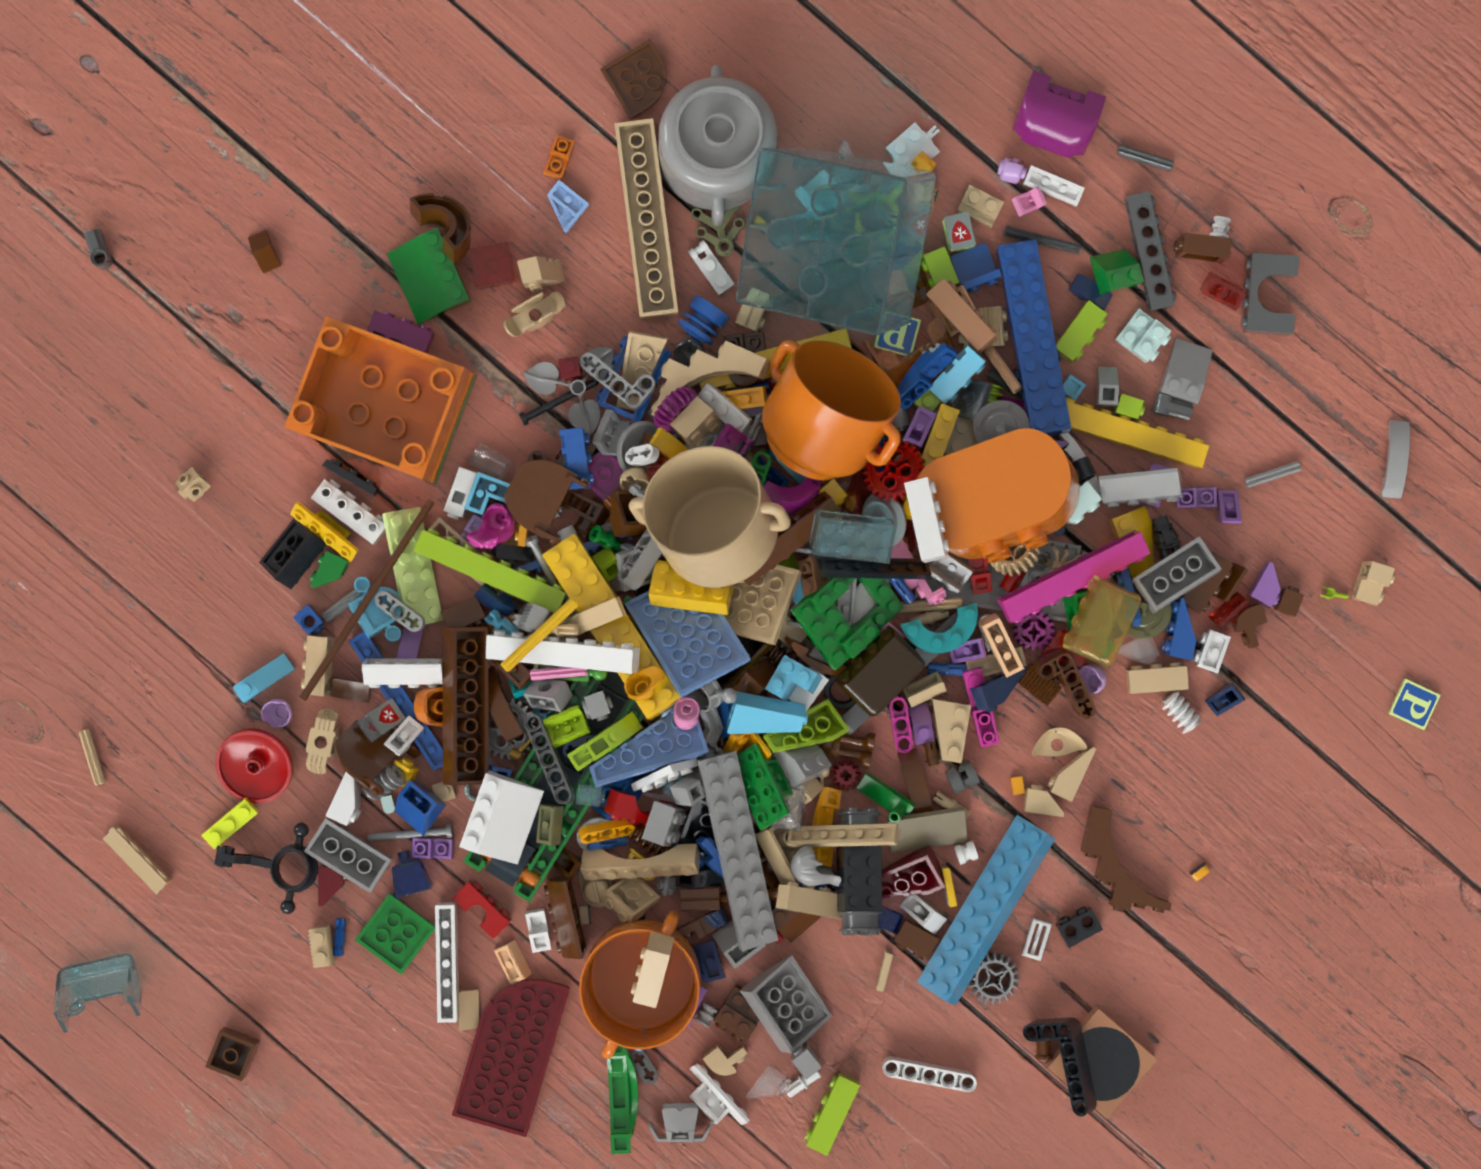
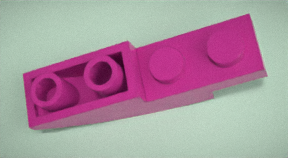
[962,667,1000,748]

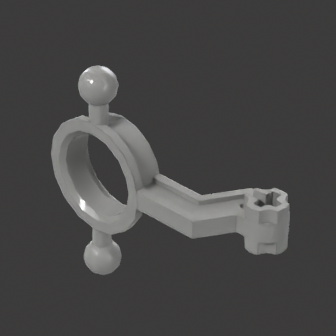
[684,679,737,759]

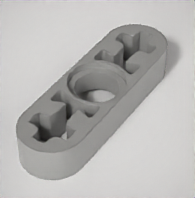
[375,591,425,632]

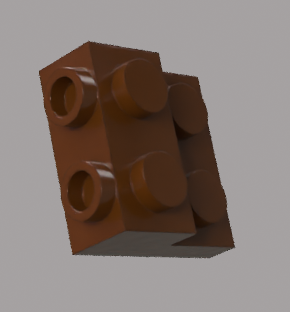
[714,985,759,1042]

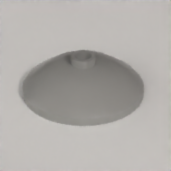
[617,421,660,478]

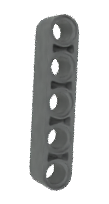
[524,714,576,804]

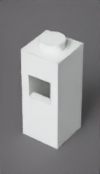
[443,467,477,520]

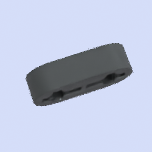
[631,1050,658,1084]

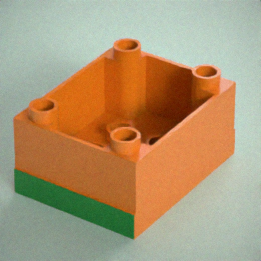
[284,316,477,484]

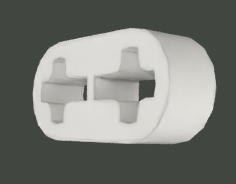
[625,444,659,467]

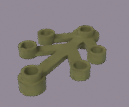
[691,206,745,257]

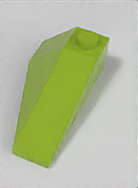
[763,699,850,753]

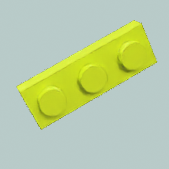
[201,797,259,849]

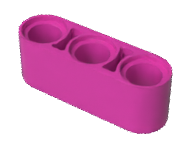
[889,696,913,753]

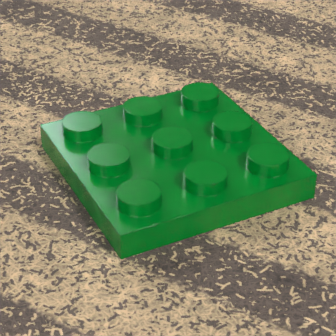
[355,893,435,975]

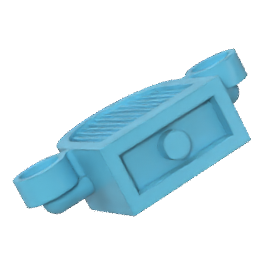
[348,577,402,642]

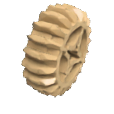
[991,544,1040,576]

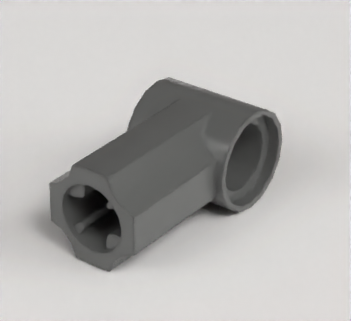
[84,229,113,270]
[1152,393,1193,421]

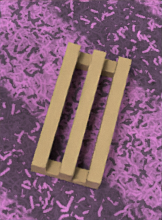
[875,950,893,992]

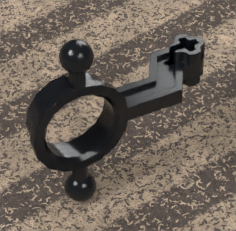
[214,822,318,914]

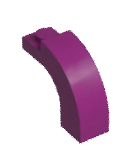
[764,477,824,514]

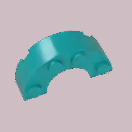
[900,603,978,654]

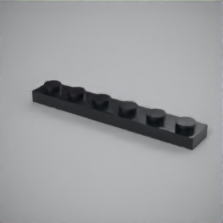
[818,556,931,580]

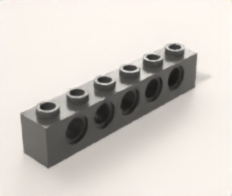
[1124,191,1176,312]

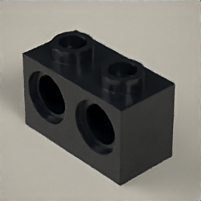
[1056,906,1103,948]

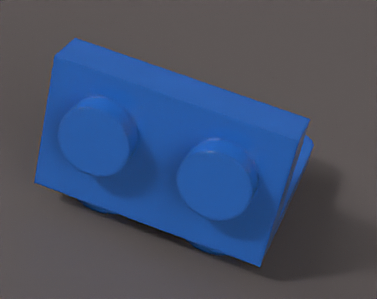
[951,243,1002,294]

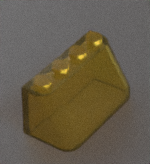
[1062,575,1141,667]

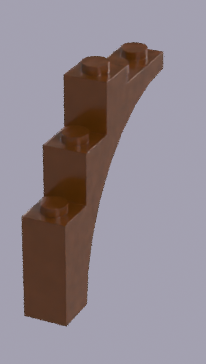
[1081,805,1172,913]

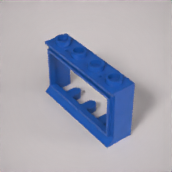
[596,333,672,422]

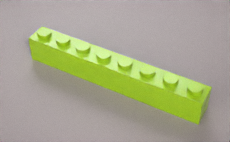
[413,528,567,613]

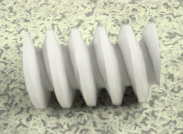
[1162,690,1202,734]

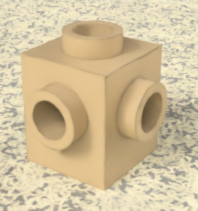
[175,467,211,502]

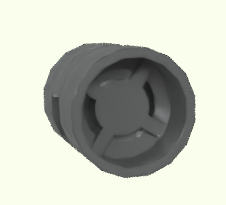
[945,760,980,794]

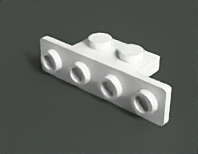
[689,1063,750,1125]

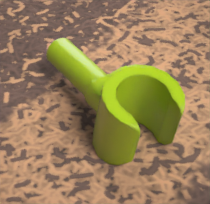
[1320,586,1349,599]

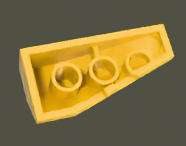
[1109,506,1154,580]

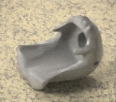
[791,845,842,886]

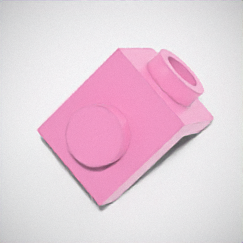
[1011,187,1046,217]
[916,579,947,606]

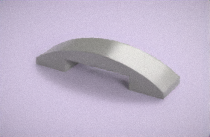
[1381,420,1410,499]

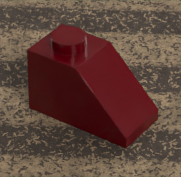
[318,865,347,906]

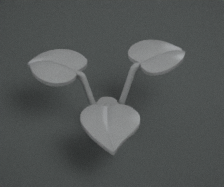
[524,347,614,435]

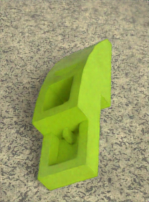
[567,711,643,771]

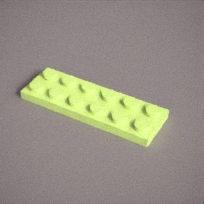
[382,507,443,628]

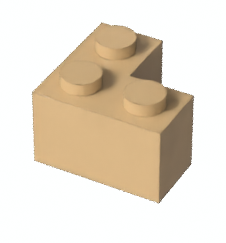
[1351,561,1396,606]

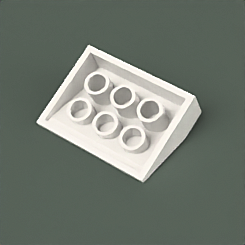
[459,770,544,864]

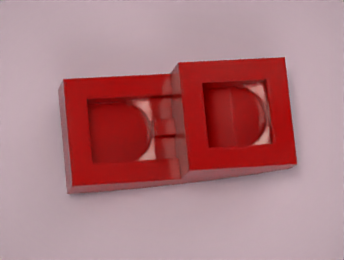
[967,558,993,595]

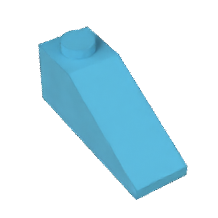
[232,653,295,703]

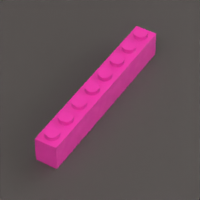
[997,530,1150,623]

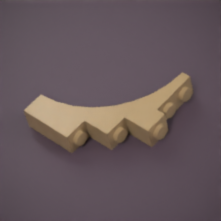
[651,341,770,416]

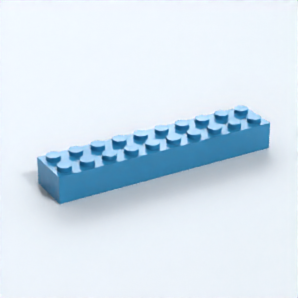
[917,815,1056,1005]

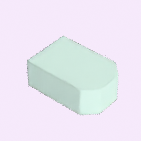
[380,795,396,814]

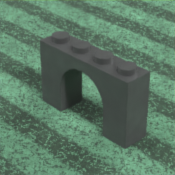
[1241,253,1299,336]

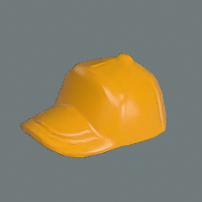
[624,666,664,701]

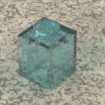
[576,783,606,807]

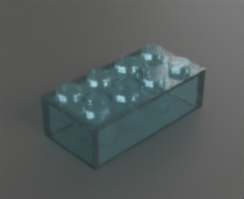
[809,510,897,564]

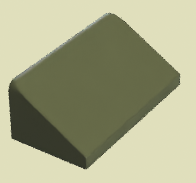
[536,803,564,846]

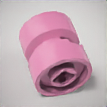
[674,697,700,730]

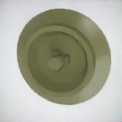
[1114,585,1172,639]

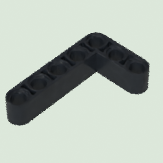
[1023,1017,1097,1117]

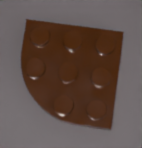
[600,39,666,120]

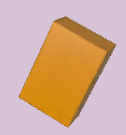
[1010,776,1025,795]

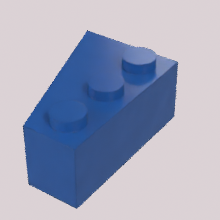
[559,428,594,490]

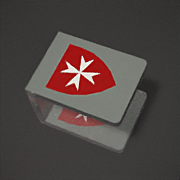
[357,698,406,742]

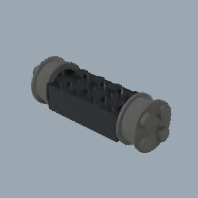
[837,808,882,936]

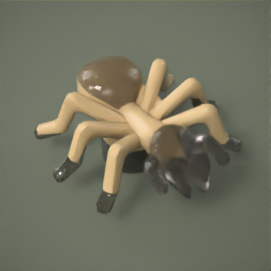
[1035,542,1081,579]

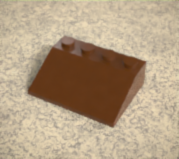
[544,875,587,959]

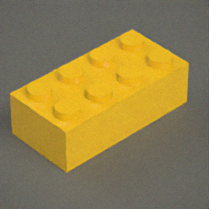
[648,560,734,615]

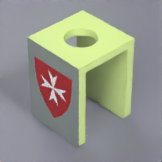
[942,212,976,254]

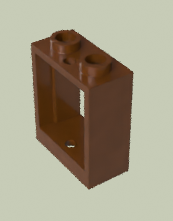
[1174,232,1232,263]

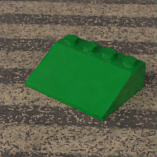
[387,227,471,325]

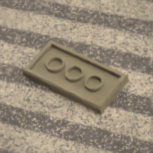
[887,807,968,853]

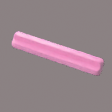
[530,667,588,680]

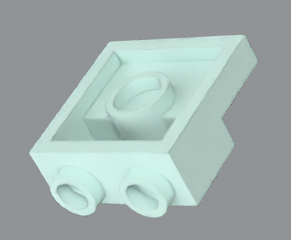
[1115,308,1171,363]

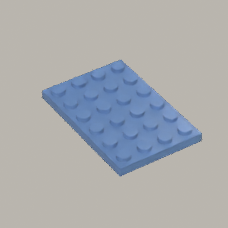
[624,591,751,698]

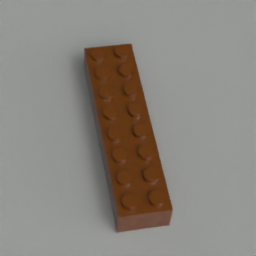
[442,627,489,786]

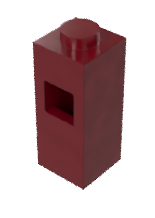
[558,356,583,382]

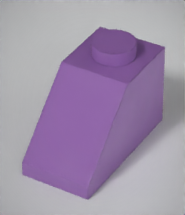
[1247,562,1281,607]

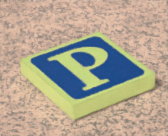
[874,310,921,358]
[1387,679,1441,730]

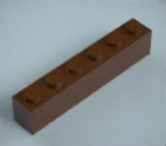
[744,491,843,586]

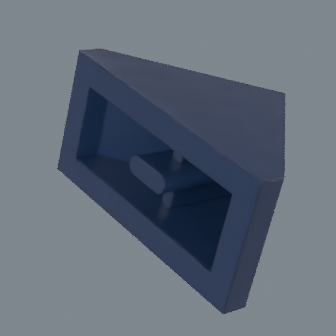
[1205,683,1245,716]

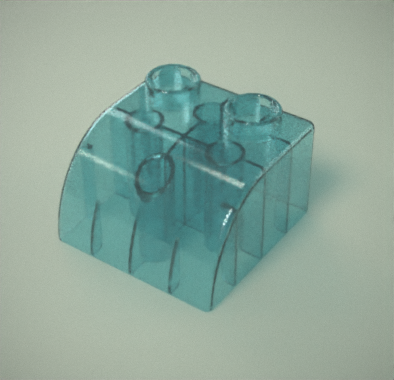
[736,147,936,336]

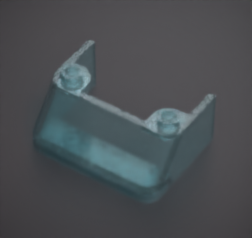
[53,954,142,1033]

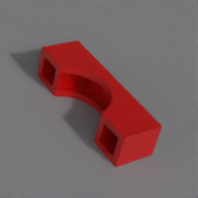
[604,789,686,828]

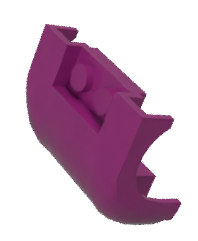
[1013,70,1106,158]

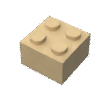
[670,396,723,449]

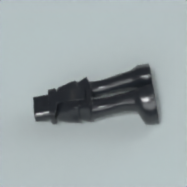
[1152,515,1181,560]

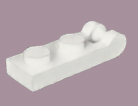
[687,240,735,296]

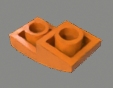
[544,135,575,181]

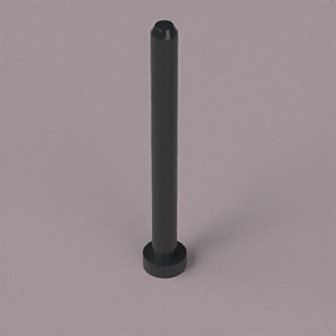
[519,379,598,426]

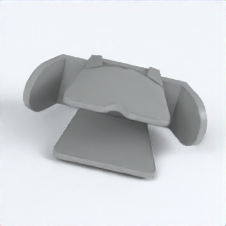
[647,1103,714,1142]

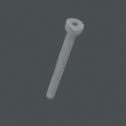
[525,535,566,606]
[367,824,453,841]

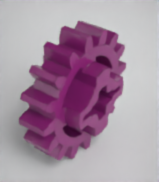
[1012,610,1055,651]

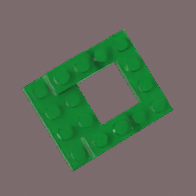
[790,547,904,670]

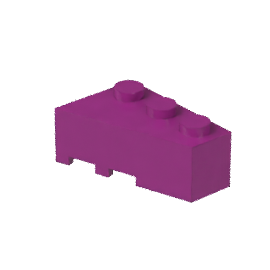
[367,310,435,354]

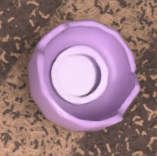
[1078,665,1106,694]
[261,699,293,728]

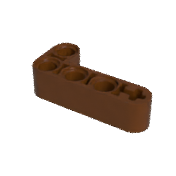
[1033,648,1096,719]

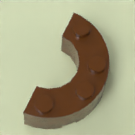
[409,193,471,264]

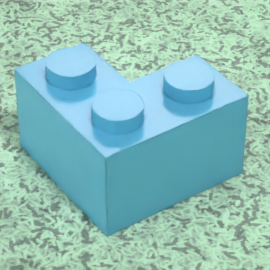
[464,472,510,515]
[765,655,823,701]

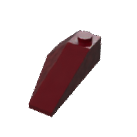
[882,845,946,899]

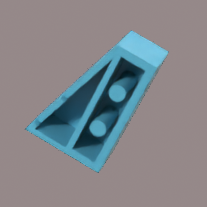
[929,344,985,404]

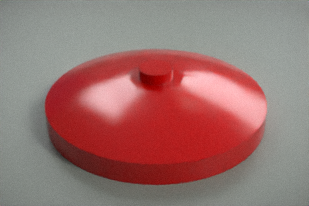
[215,728,294,803]

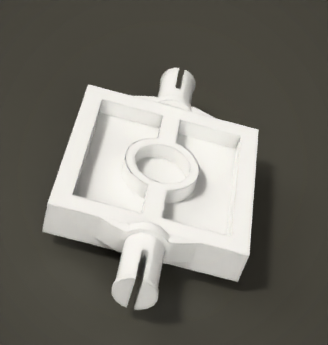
[885,122,940,175]

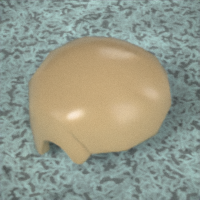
[620,467,650,491]

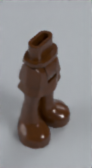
[816,733,876,769]

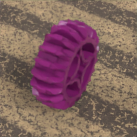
[653,386,701,435]

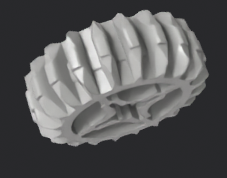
[968,951,1020,1005]

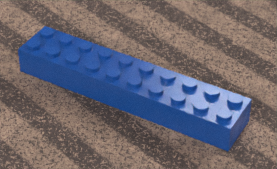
[996,239,1071,436]

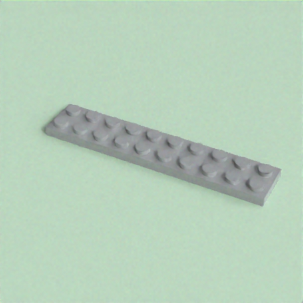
[698,751,778,951]

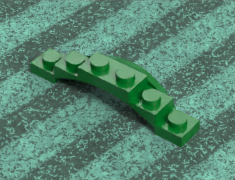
[607,1046,638,1154]

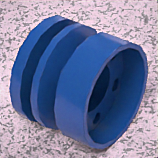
[677,295,729,346]

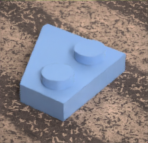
[547,180,590,234]

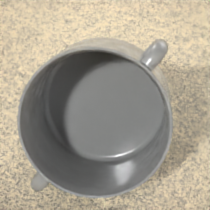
[658,65,778,226]

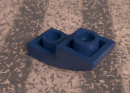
[1068,274,1113,311]
[473,583,517,617]

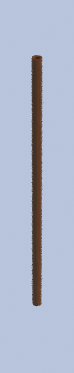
[299,499,435,701]

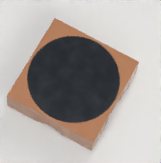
[1045,1005,1157,1119]

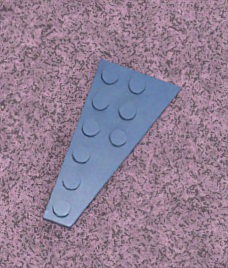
[589,710,709,788]

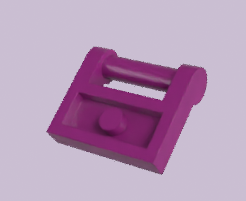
[713,423,755,457]

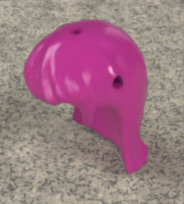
[467,503,516,549]

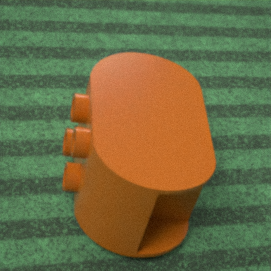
[917,428,1080,563]

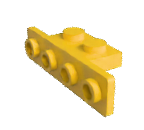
[290,502,359,562]

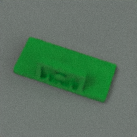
[737,744,793,830]

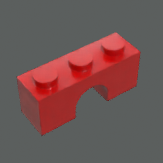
[452,880,511,939]

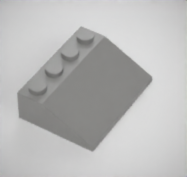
[740,955,832,1054]

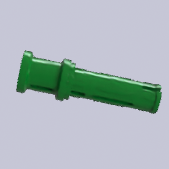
[589,525,623,553]

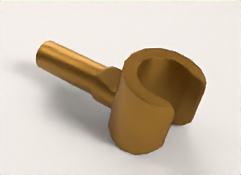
[509,738,531,760]

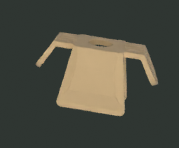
[503,291,565,337]
[306,709,341,774]

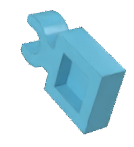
[485,609,519,635]

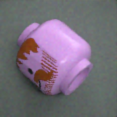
[997,156,1027,184]

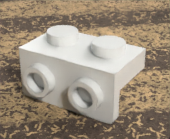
[1194,629,1231,674]

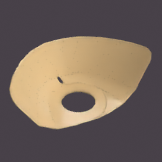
[1032,727,1087,756]

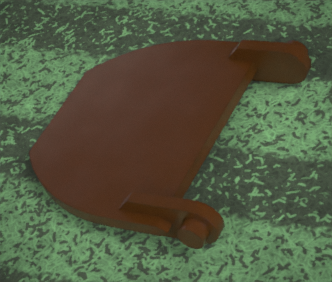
[504,460,589,545]
[334,720,420,796]

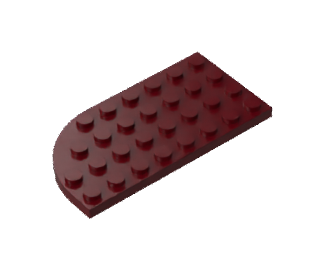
[452,979,570,1137]

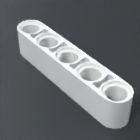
[882,1056,977,1092]

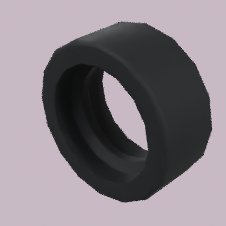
[824,675,855,709]

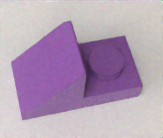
[903,406,937,448]
[1217,490,1242,523]
[950,638,987,664]
[908,703,935,745]

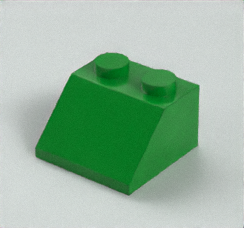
[1090,249,1144,295]

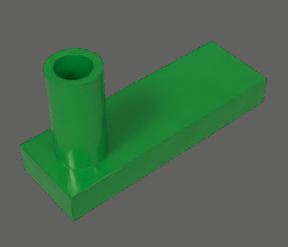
[856,771,916,823]

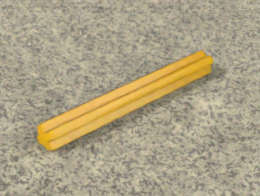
[501,598,579,672]

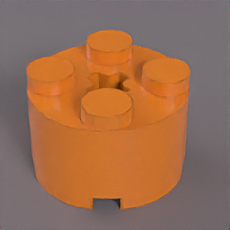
[414,687,443,726]

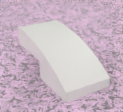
[525,908,552,953]

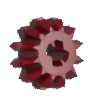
[829,758,862,791]

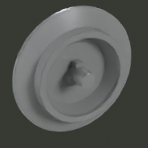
[973,400,1030,443]
[861,494,906,548]

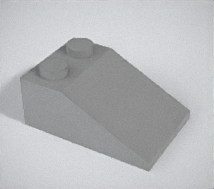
[1158,338,1213,405]
[764,739,832,788]

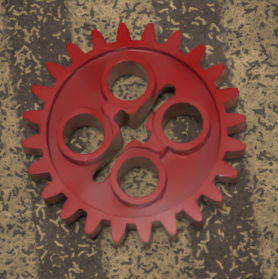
[863,439,926,503]

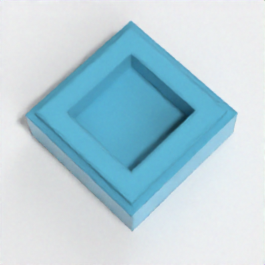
[1063,374,1086,401]

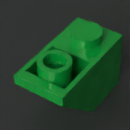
[310,551,350,588]

